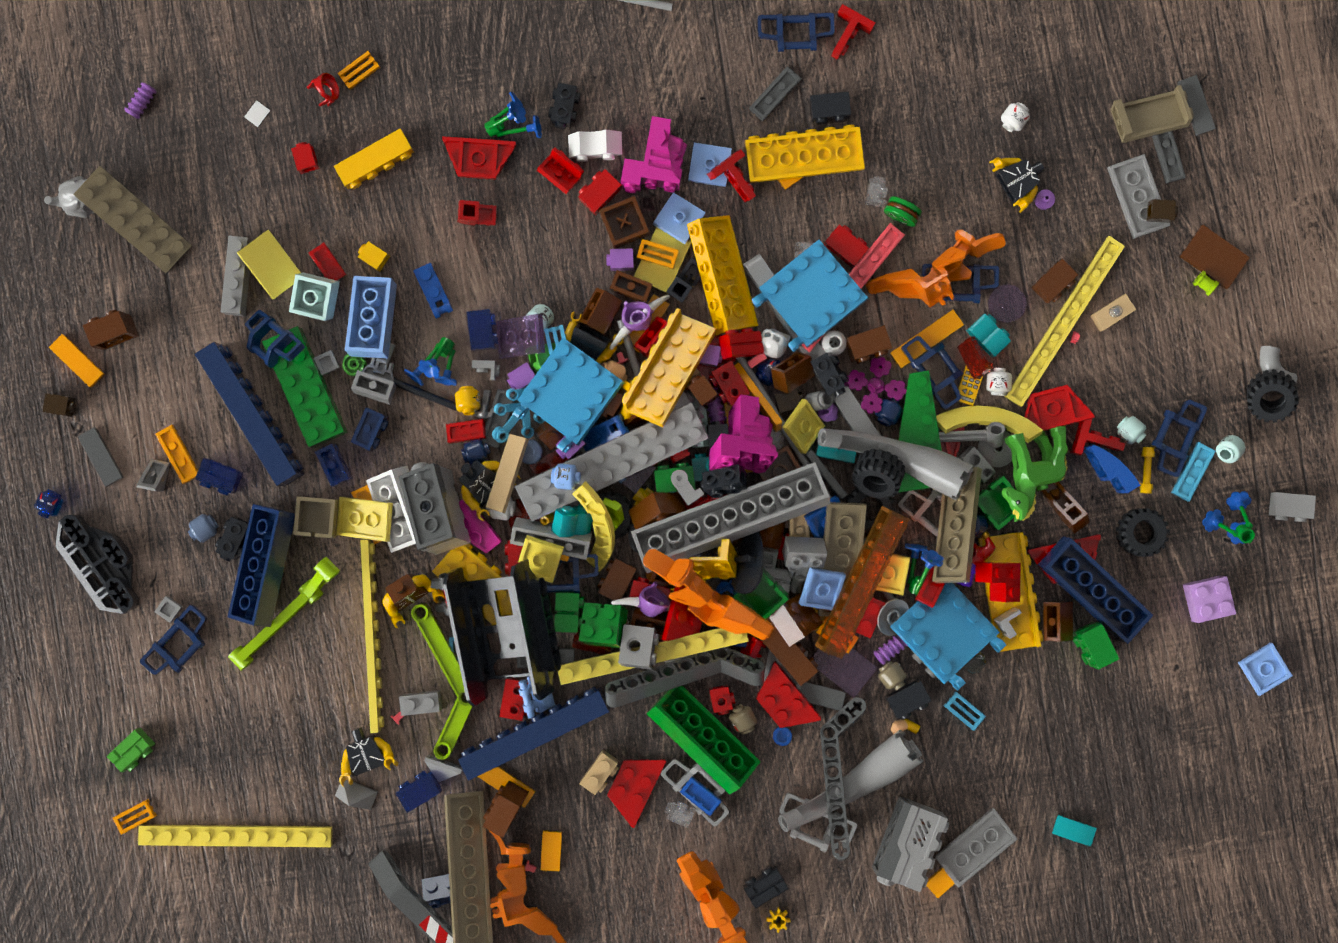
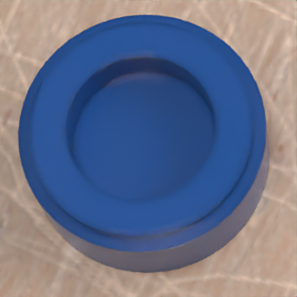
[773,727,792,746]

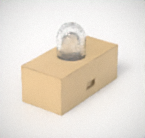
[1090,294,1136,332]

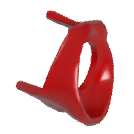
[307,73,339,106]

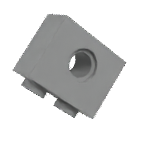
[618,625,659,670]

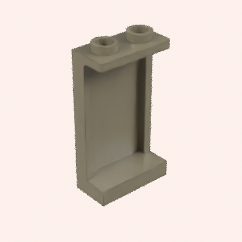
[1110,85,1194,143]

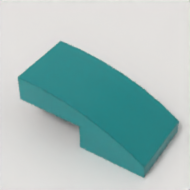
[1052,815,1097,847]

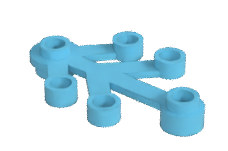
[492,388,545,443]

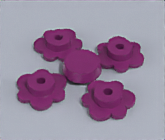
[848,357,906,414]

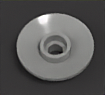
[978,431,1012,467]
[877,599,909,636]

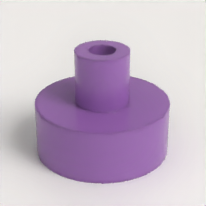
[1034,190,1055,210]
[818,403,838,422]

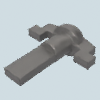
[473,390,495,420]

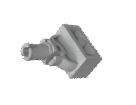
[351,343,396,405]
[782,536,827,593]

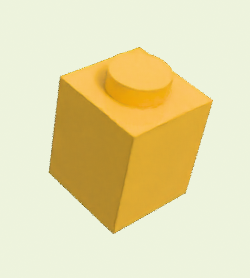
[358,241,390,272]

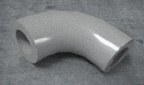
[1260,346,1297,383]

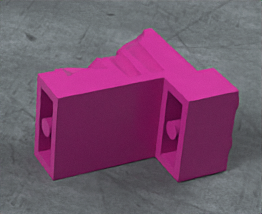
[621,116,687,194]
[709,395,778,473]

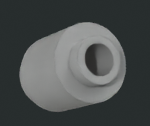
[805,390,833,411]

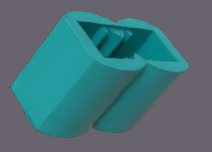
[966,313,1011,358]
[551,504,593,537]

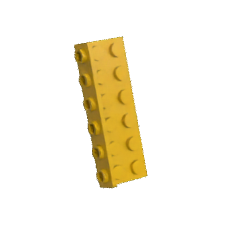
[745,125,865,183]
[687,215,759,335]
[622,308,717,427]
[978,532,1043,652]
[432,543,513,625]

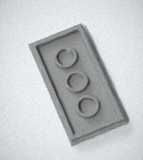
[1107,154,1170,239]
[934,808,1018,888]

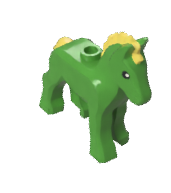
[1002,425,1068,522]

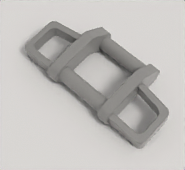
[898,489,942,539]
[661,758,729,827]
[779,792,857,852]

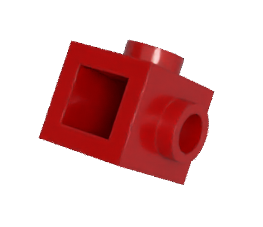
[709,685,735,715]

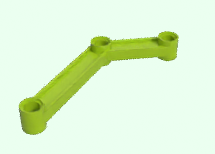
[228,557,340,671]
[411,603,473,760]

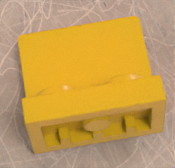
[689,539,737,579]

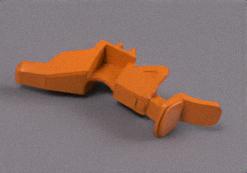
[865,229,1006,308]
[643,549,774,640]
[490,831,567,943]
[677,851,748,943]

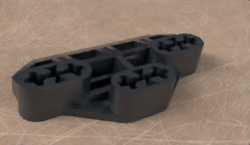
[56,515,139,614]

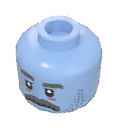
[551,464,581,490]

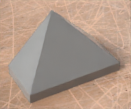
[137,459,170,492]
[424,754,463,782]
[335,780,378,810]

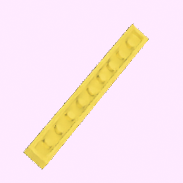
[1005,236,1125,407]
[360,539,384,733]
[558,628,749,685]
[138,825,332,847]

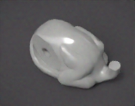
[44,176,94,218]

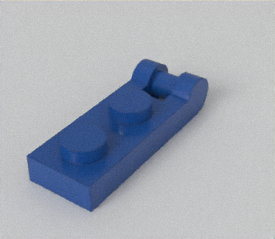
[413,263,453,319]
[583,414,629,452]

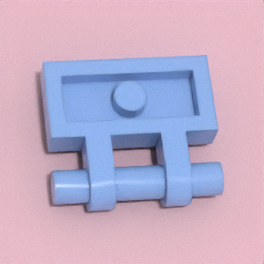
[519,676,555,718]

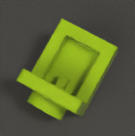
[603,498,624,532]

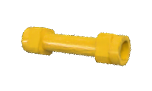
[1140,447,1155,494]

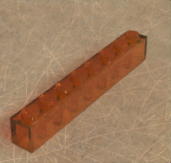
[815,506,910,659]

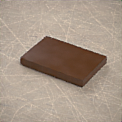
[1179,225,1250,289]

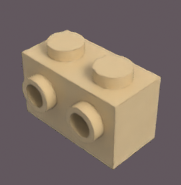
[579,749,619,795]

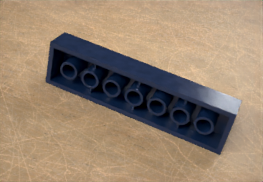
[195,342,304,486]
[458,686,610,781]

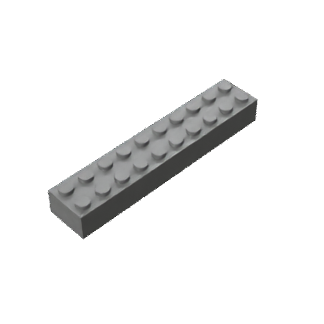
[515,402,709,521]
[631,462,830,573]

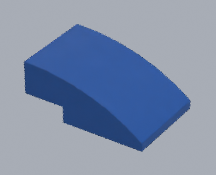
[1083,445,1140,494]

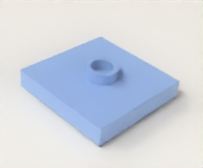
[688,143,732,187]
[653,192,706,244]
[799,567,846,611]
[1238,643,1293,696]

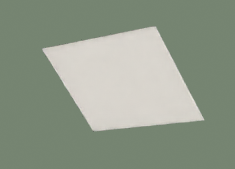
[244,100,270,127]

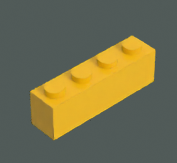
[334,129,414,189]

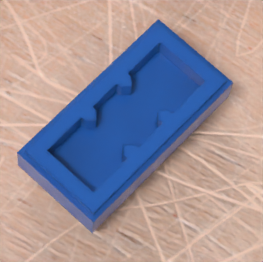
[680,776,722,816]

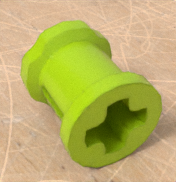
[1193,271,1219,296]

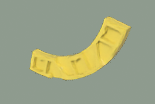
[936,406,1043,443]
[573,481,615,572]

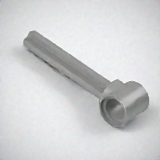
[939,422,1005,448]

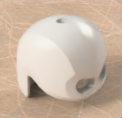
[761,328,790,358]

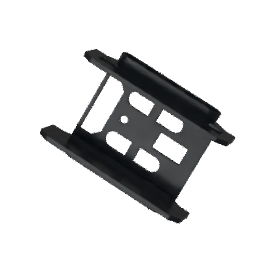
[443,559,561,706]

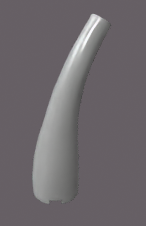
[818,429,974,500]
[778,730,923,832]

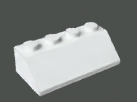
[366,466,416,553]

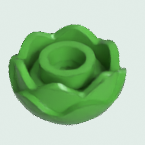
[342,354,366,376]

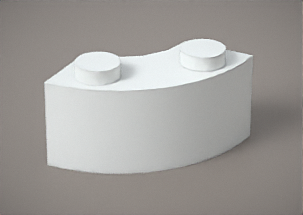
[568,130,622,162]

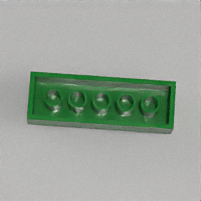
[262,326,348,448]
[646,686,761,795]

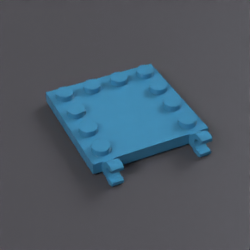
[752,240,868,352]
[512,338,625,453]
[890,583,1006,691]

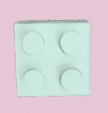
[289,272,340,321]

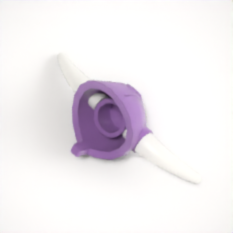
[610,295,670,350]
[611,582,670,617]

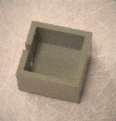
[293,496,339,538]

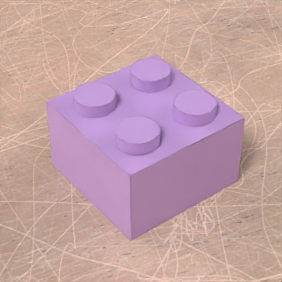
[1183,576,1236,623]

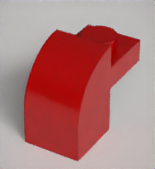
[458,200,496,226]

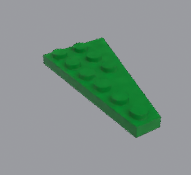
[898,371,942,493]

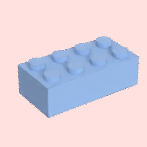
[345,276,397,359]

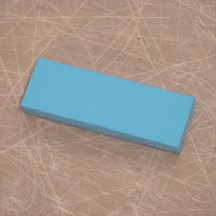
[1171,442,1216,502]

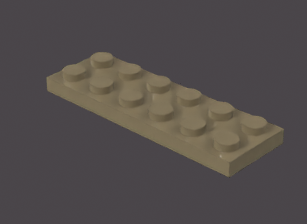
[73,166,192,273]
[932,467,982,583]
[817,502,867,617]

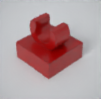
[740,634,766,659]

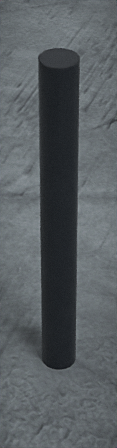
[394,378,457,411]

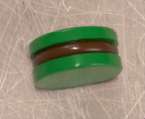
[884,196,922,227]

